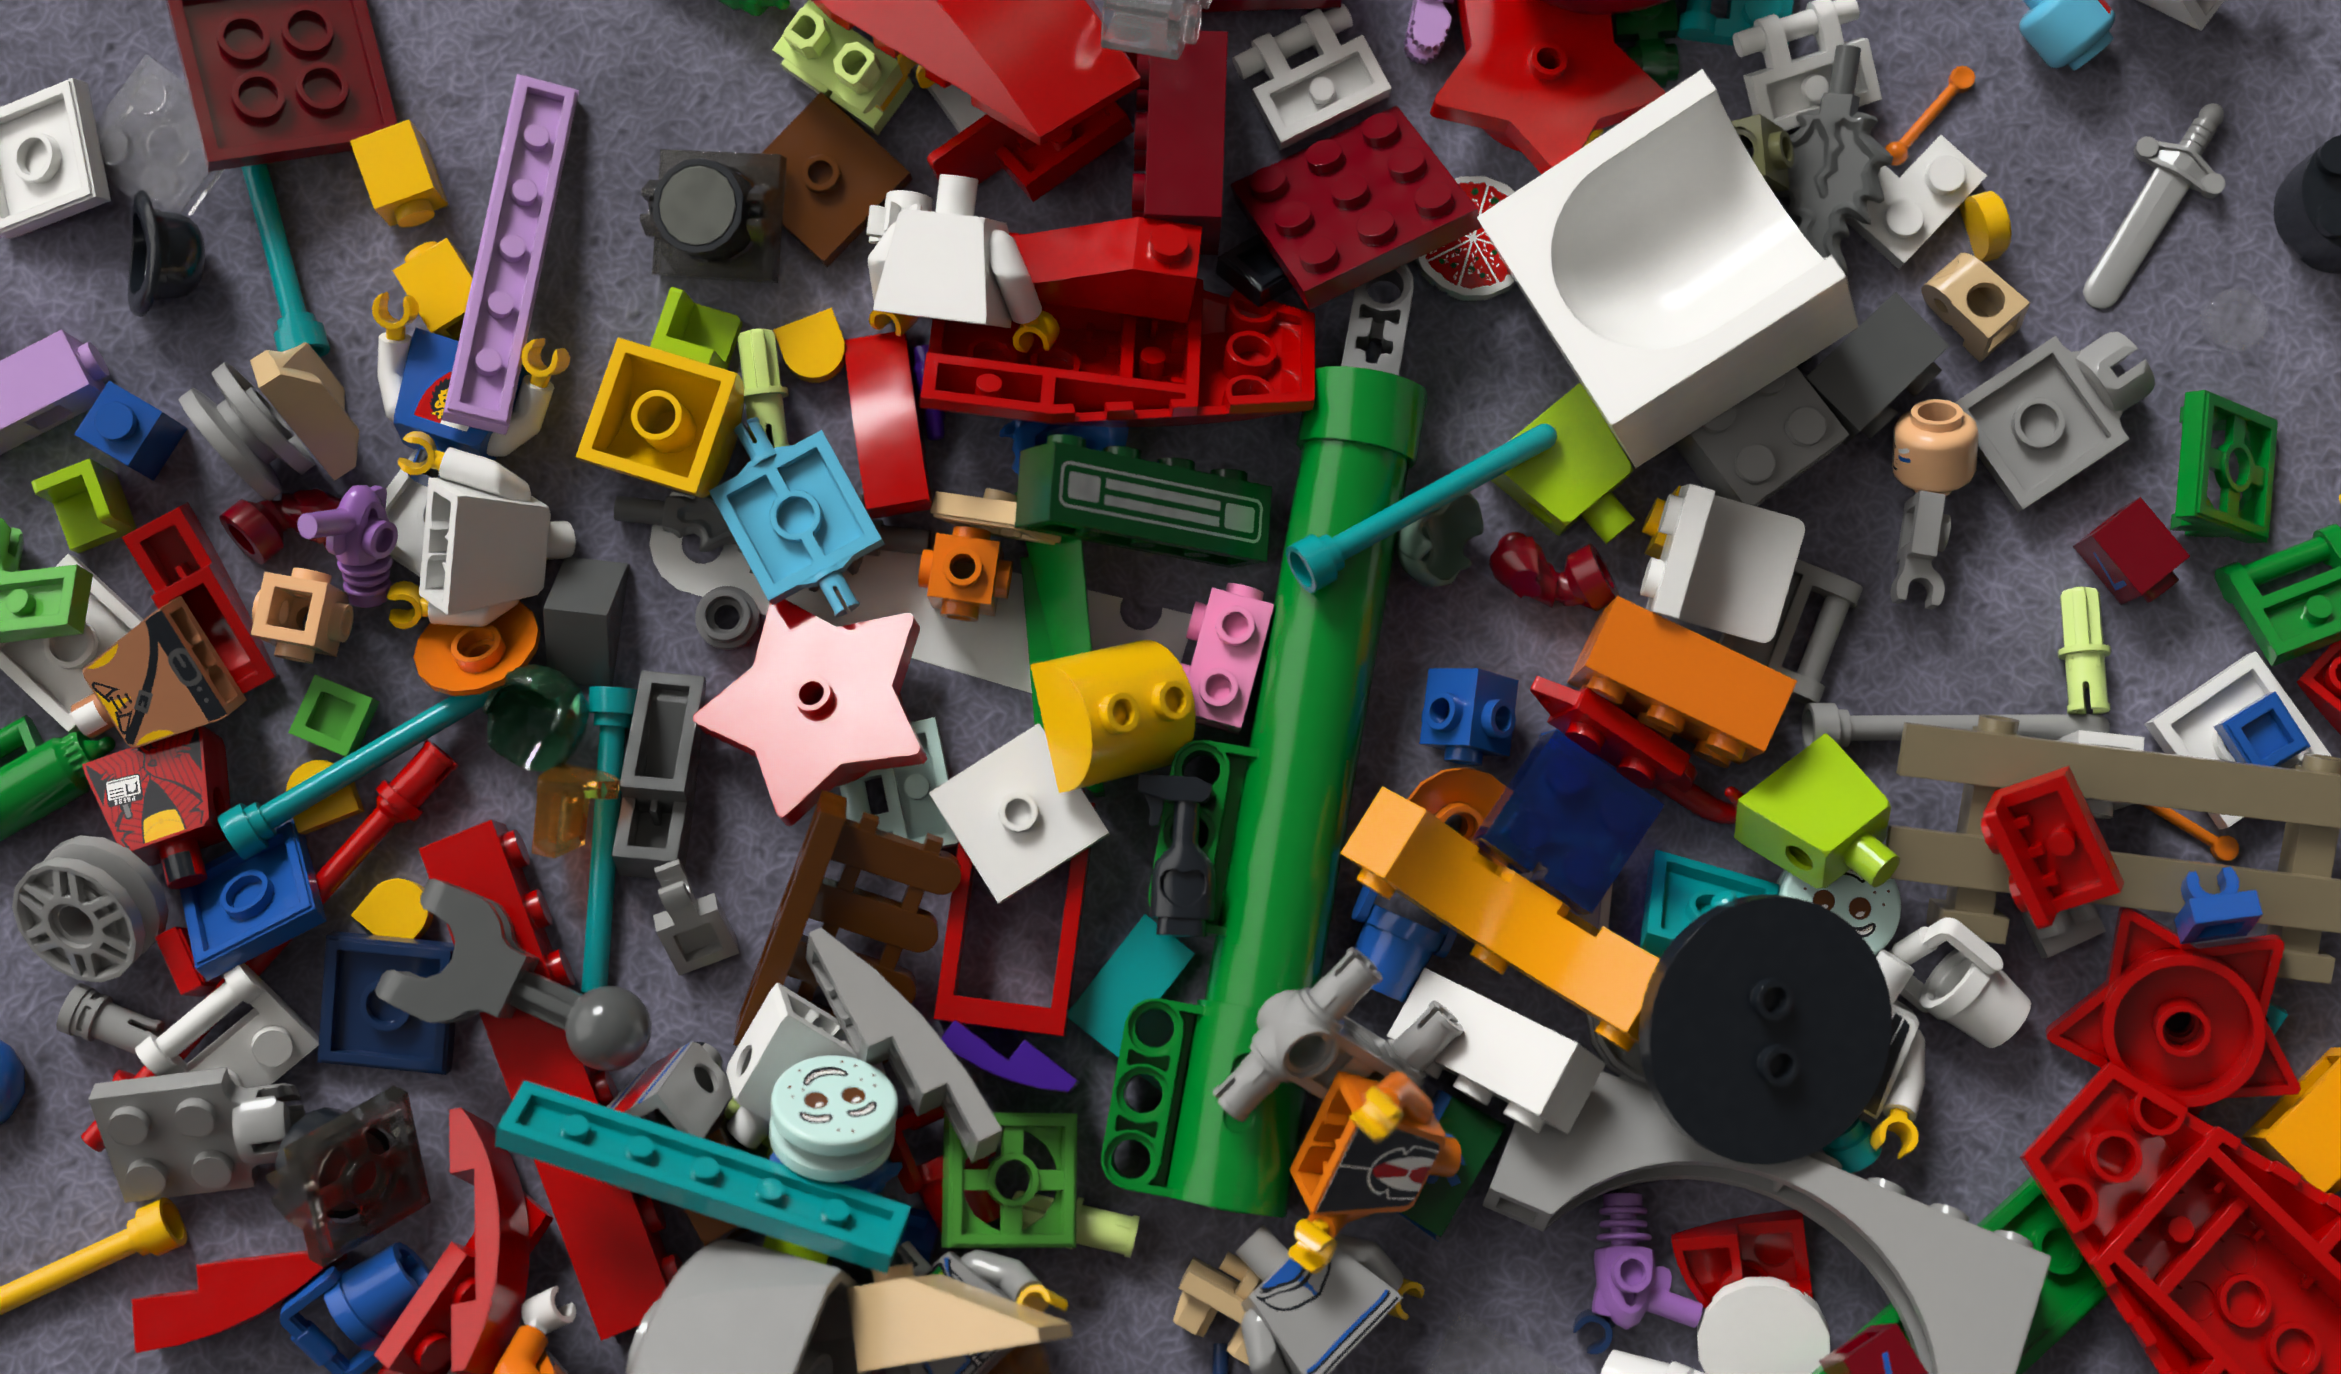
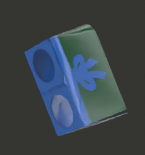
[1397,1090,1506,1241]

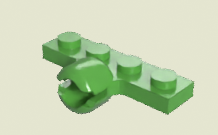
[0,518,93,643]

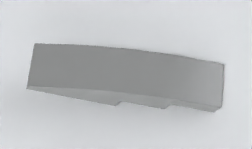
[806,928,1003,1163]

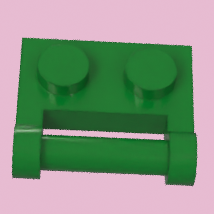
[2215,524,2341,667]

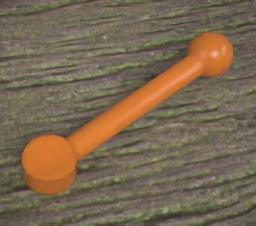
[1885,66,1975,166]
[2142,805,2239,861]

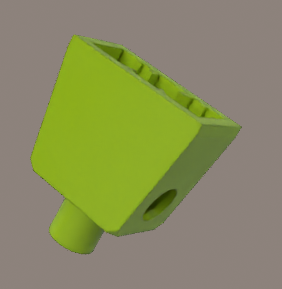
[1491,383,1635,545]
[1734,733,1900,888]

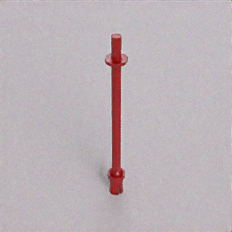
[81,739,459,1152]

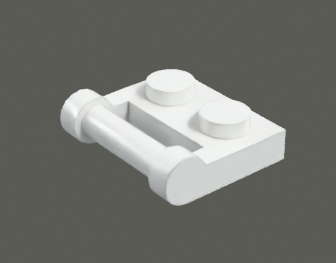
[135,963,319,1088]

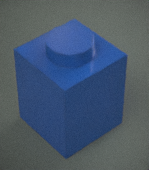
[74,381,188,481]

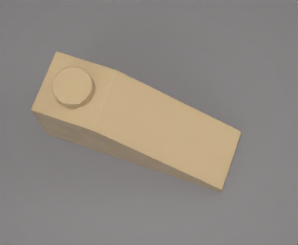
[847,1264,1072,1372]

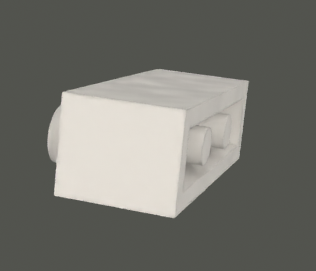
[1387,967,1606,1134]

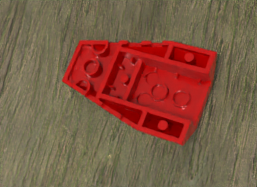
[811,0,1141,146]
[919,232,1315,427]
[2020,1062,2341,1374]

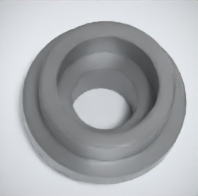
[695,586,760,650]

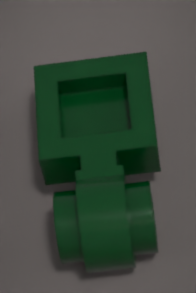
[1611,0,1679,88]

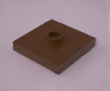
[740,92,913,268]

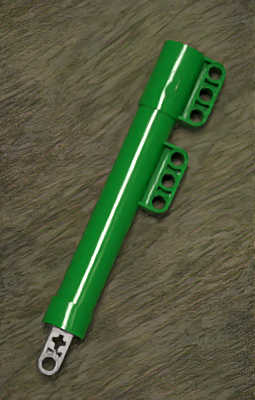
[1101,264,1428,1218]

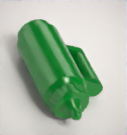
[0,715,116,842]

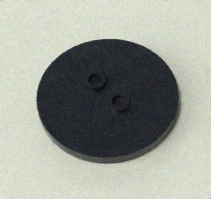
[1639,894,1892,1165]

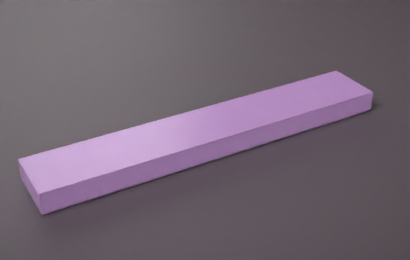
[442,74,579,435]

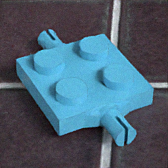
[709,417,885,617]

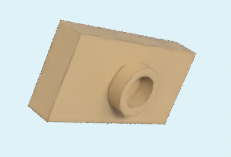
[930,488,1062,545]

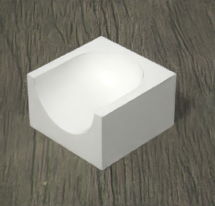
[1477,69,1859,468]

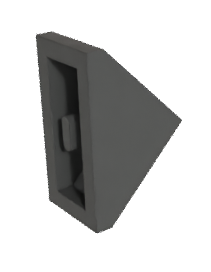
[543,557,629,687]

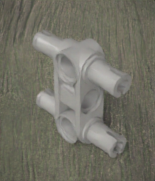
[1213,947,1464,1145]

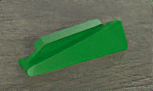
[1015,492,1105,797]

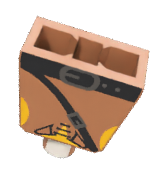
[71,596,247,748]

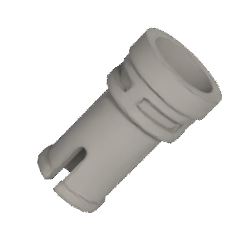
[56,983,165,1058]

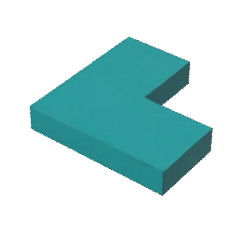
[1068,914,1195,1092]

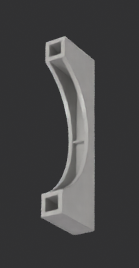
[1482,1071,2052,1374]

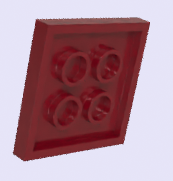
[166,0,397,172]
[1230,105,1482,310]

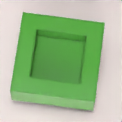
[288,675,380,757]

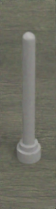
[1802,703,2110,749]

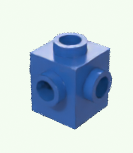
[1419,668,1519,766]

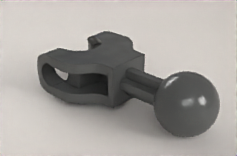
[375,879,652,1071]

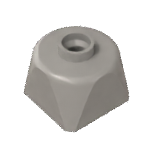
[626,1239,875,1374]

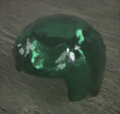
[483,664,589,774]

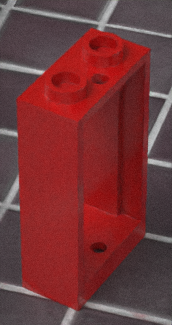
[934,790,1097,1037]

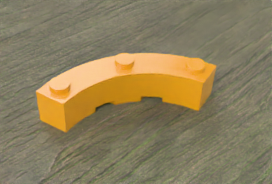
[1340,786,1660,1053]

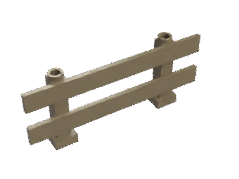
[1885,714,2341,984]

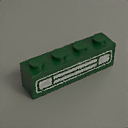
[1015,434,1272,568]

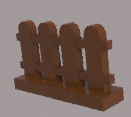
[733,790,961,1065]

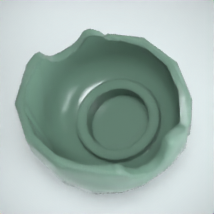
[1396,492,1484,587]

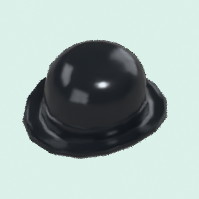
[128,190,205,317]

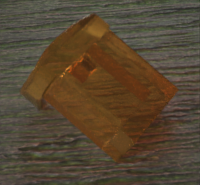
[531,764,620,859]

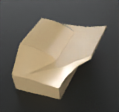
[250,342,359,481]

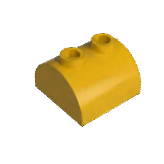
[576,337,744,498]
[1030,640,1196,793]

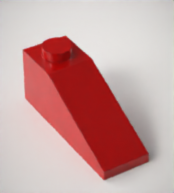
[1012,217,1202,323]

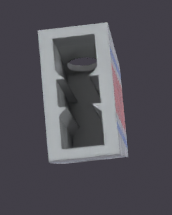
[606,1041,732,1188]

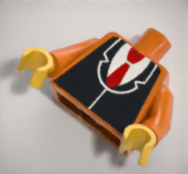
[1288,1071,1462,1274]

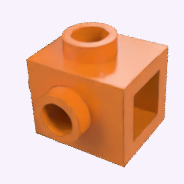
[918,526,1013,622]

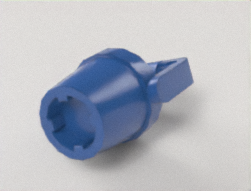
[1351,885,1458,1003]
[280,1242,430,1374]

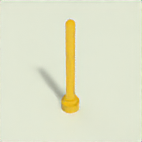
[0,1197,187,1315]

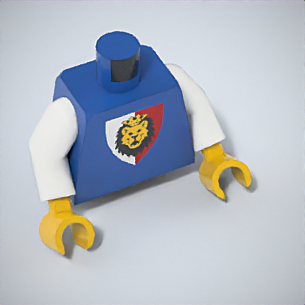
[372,292,570,487]

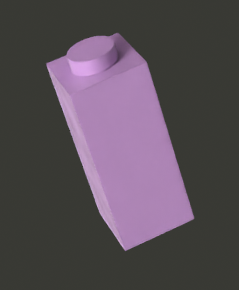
[0,329,109,455]

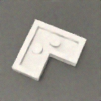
[1845,135,1987,269]

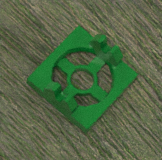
[2170,390,2278,544]

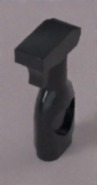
[1138,774,1216,937]

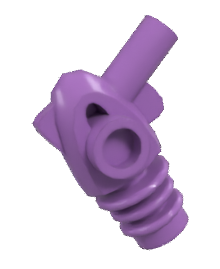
[298,485,398,608]
[1592,1193,1703,1329]

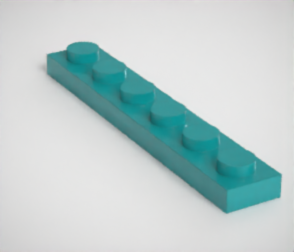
[495,1080,911,1274]

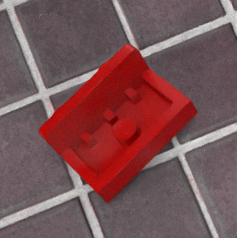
[1981,766,2125,930]

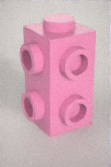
[1179,583,1274,735]

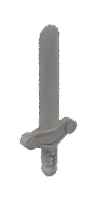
[2083,103,2226,309]

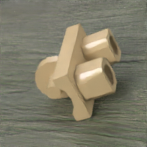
[1173,1251,1263,1366]

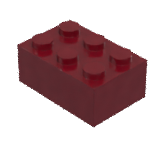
[1132,29,1228,255]

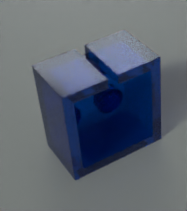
[1470,730,1664,915]

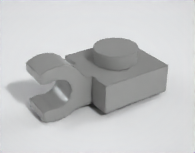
[1890,490,1951,610]
[653,859,740,976]

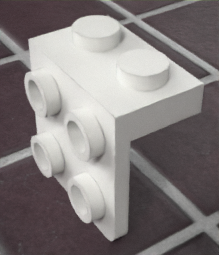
[1640,484,1805,643]

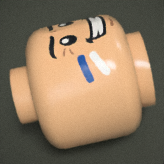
[1892,399,1979,496]

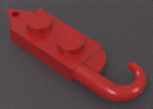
[1530,676,1744,824]

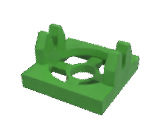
[942,1112,1077,1248]

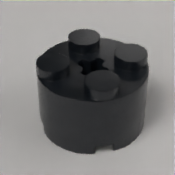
[2273,135,2341,274]

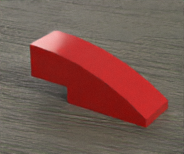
[844,331,933,519]
[122,502,277,694]
[132,1246,347,1353]

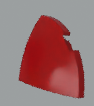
[1671,1210,1813,1309]

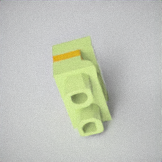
[772,0,914,135]

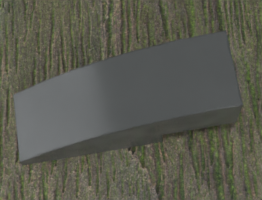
[612,670,706,879]

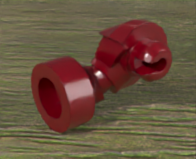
[219,488,341,565]
[1489,532,1620,611]

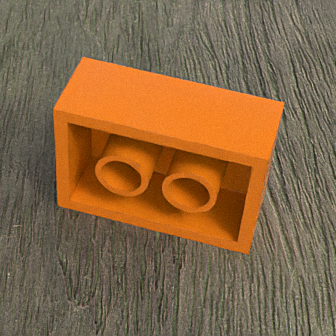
[1567,596,1797,768]

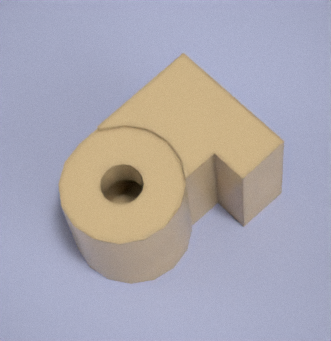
[1921,253,2030,363]

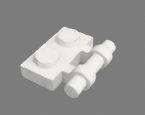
[1733,0,1882,131]
[1232,3,1391,150]

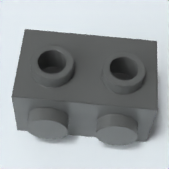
[1805,292,1950,445]

